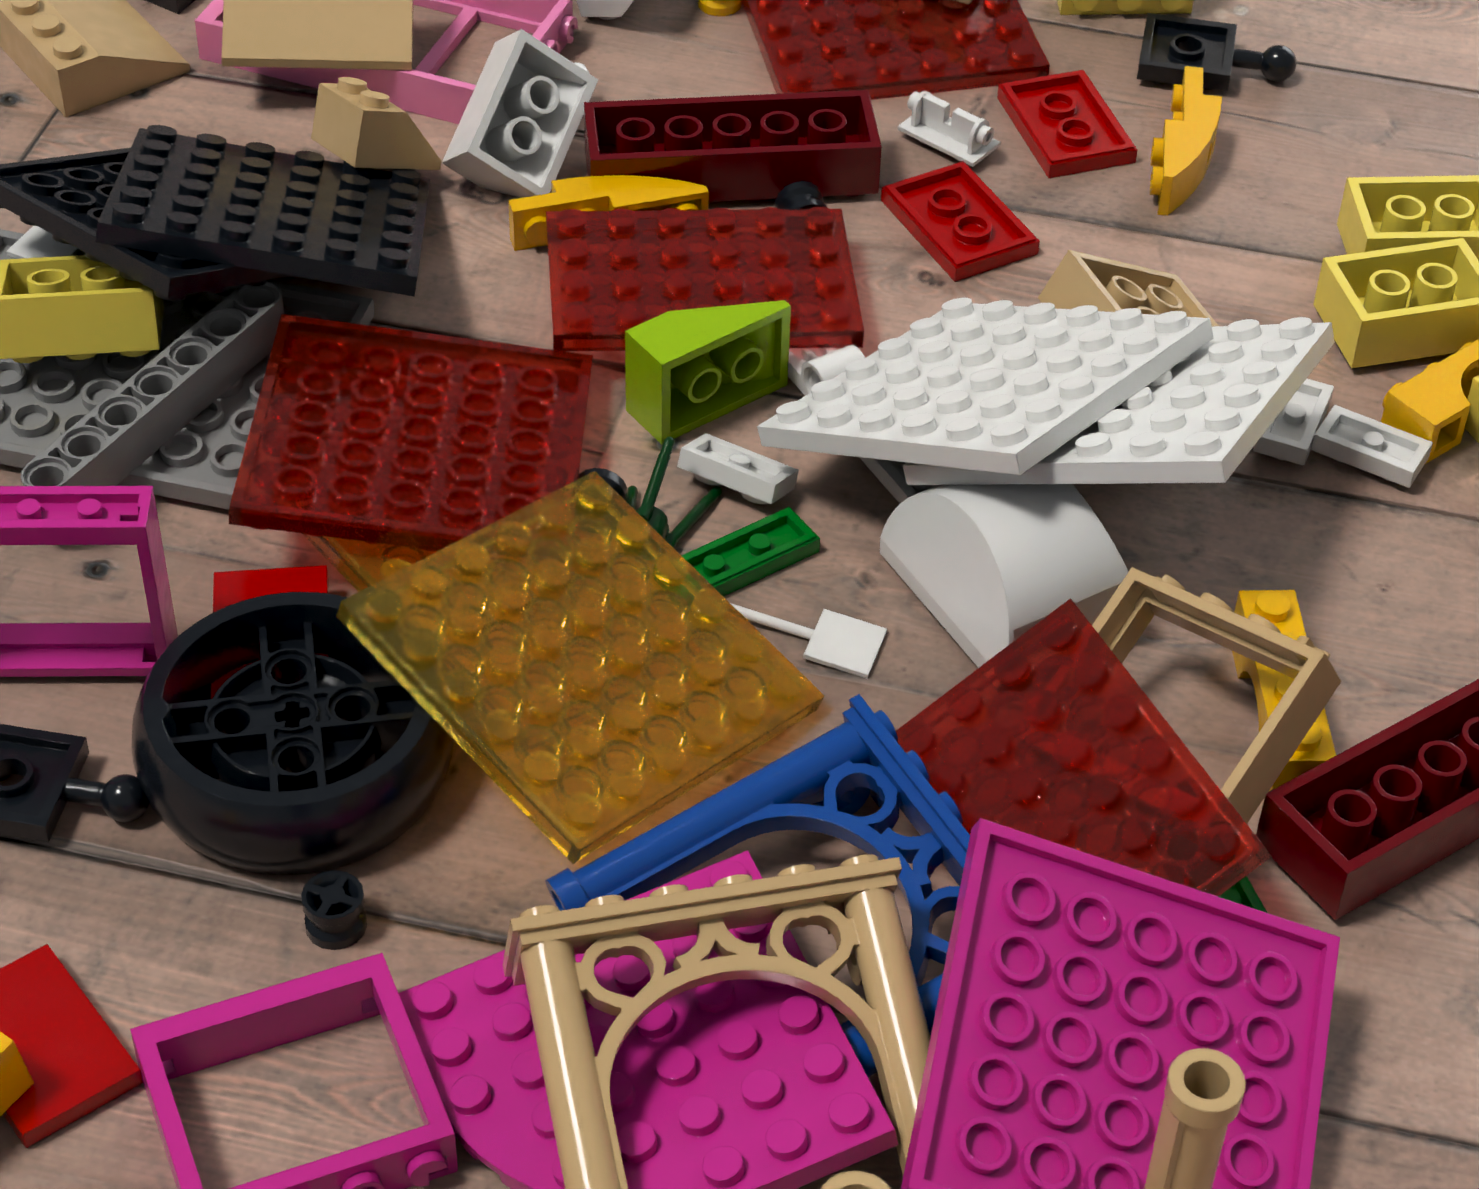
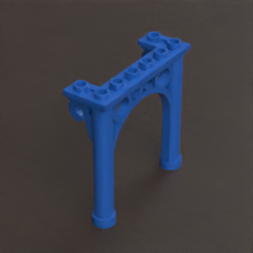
[545,694,970,1077]

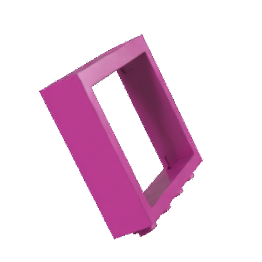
[0,486,178,677]
[130,953,458,1189]

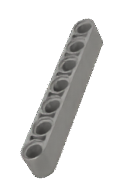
[20,280,287,486]

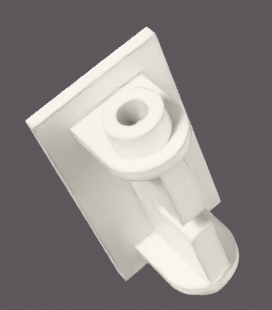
[897,91,1001,167]

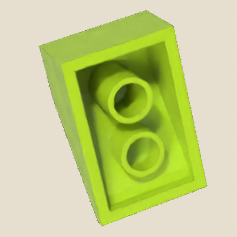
[625,300,791,445]

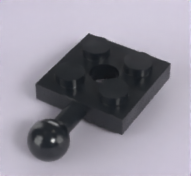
[1137,13,1297,91]
[0,724,149,842]

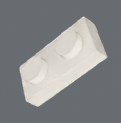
[1253,379,1334,466]
[1311,405,1433,488]
[677,433,799,504]

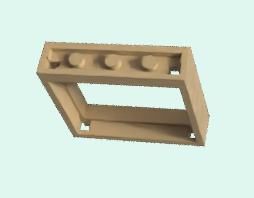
[1016,567,1341,859]

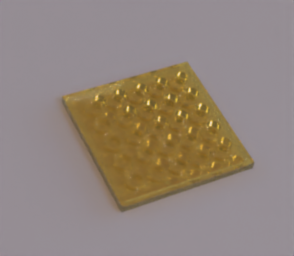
[336,471,824,864]

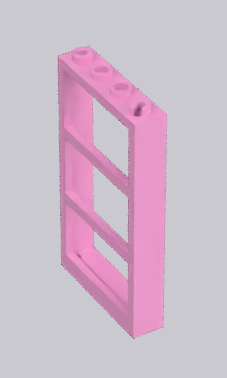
[195,0,578,124]

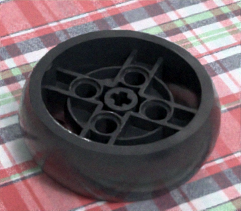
[131,592,456,875]

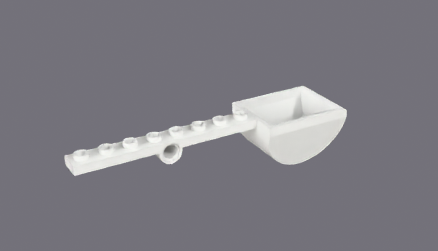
[711,258,1129,689]

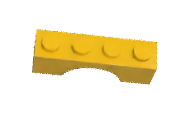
[1381,339,1479,464]
[1232,590,1336,792]

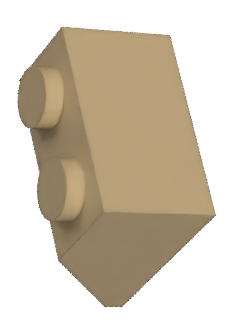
[311,77,441,170]

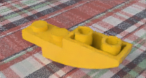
[1150,66,1222,216]
[508,175,709,251]

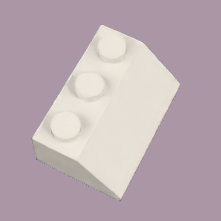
[442,29,598,198]

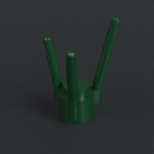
[615,437,722,563]

